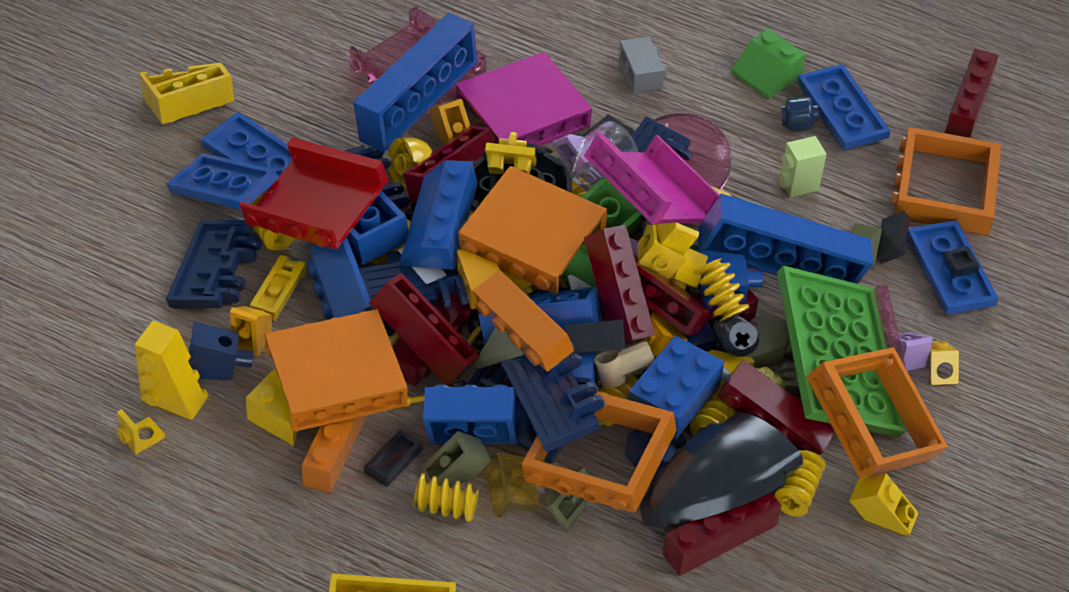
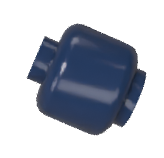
[781,97,818,131]

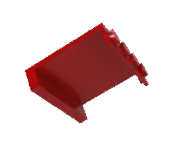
[239,137,389,250]

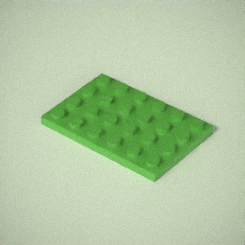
[777,266,905,438]

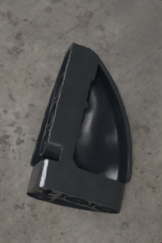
[640,412,803,527]

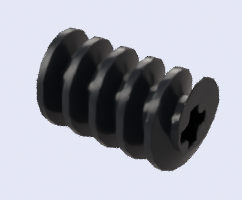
[712,315,759,357]

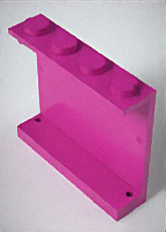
[455,51,592,146]
[584,134,720,224]

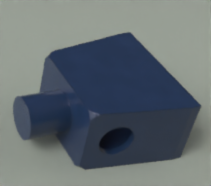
[188,322,254,380]

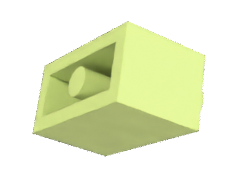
[778,136,827,197]

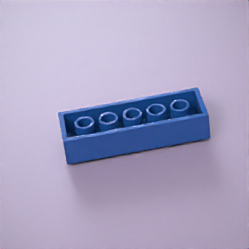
[353,13,478,153]
[698,193,873,284]

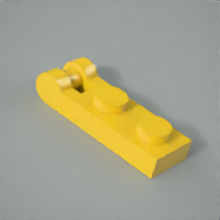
[250,255,307,321]

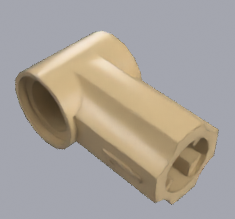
[594,341,655,388]

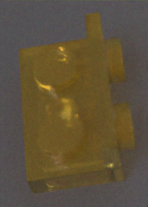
[485,453,541,517]

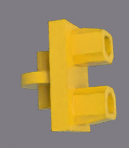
[485,131,536,174]

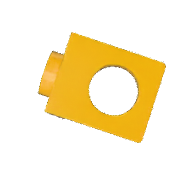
[637,225,685,279]
[929,341,959,385]
[116,409,165,454]

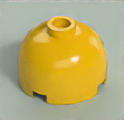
[388,137,433,190]

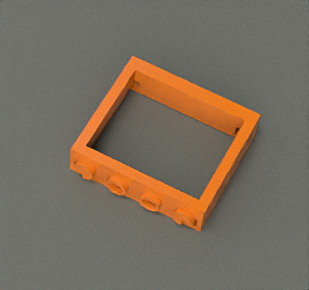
[891,127,1001,236]
[806,347,948,479]
[522,392,676,513]

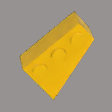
[139,63,235,124]
[134,320,209,420]
[246,368,298,446]

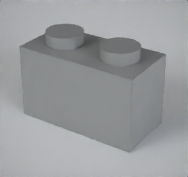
[618,36,667,93]

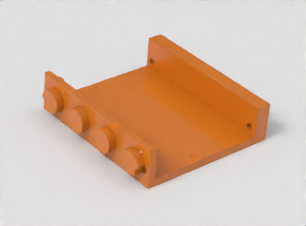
[458,166,607,295]
[265,309,408,432]

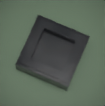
[942,247,980,278]

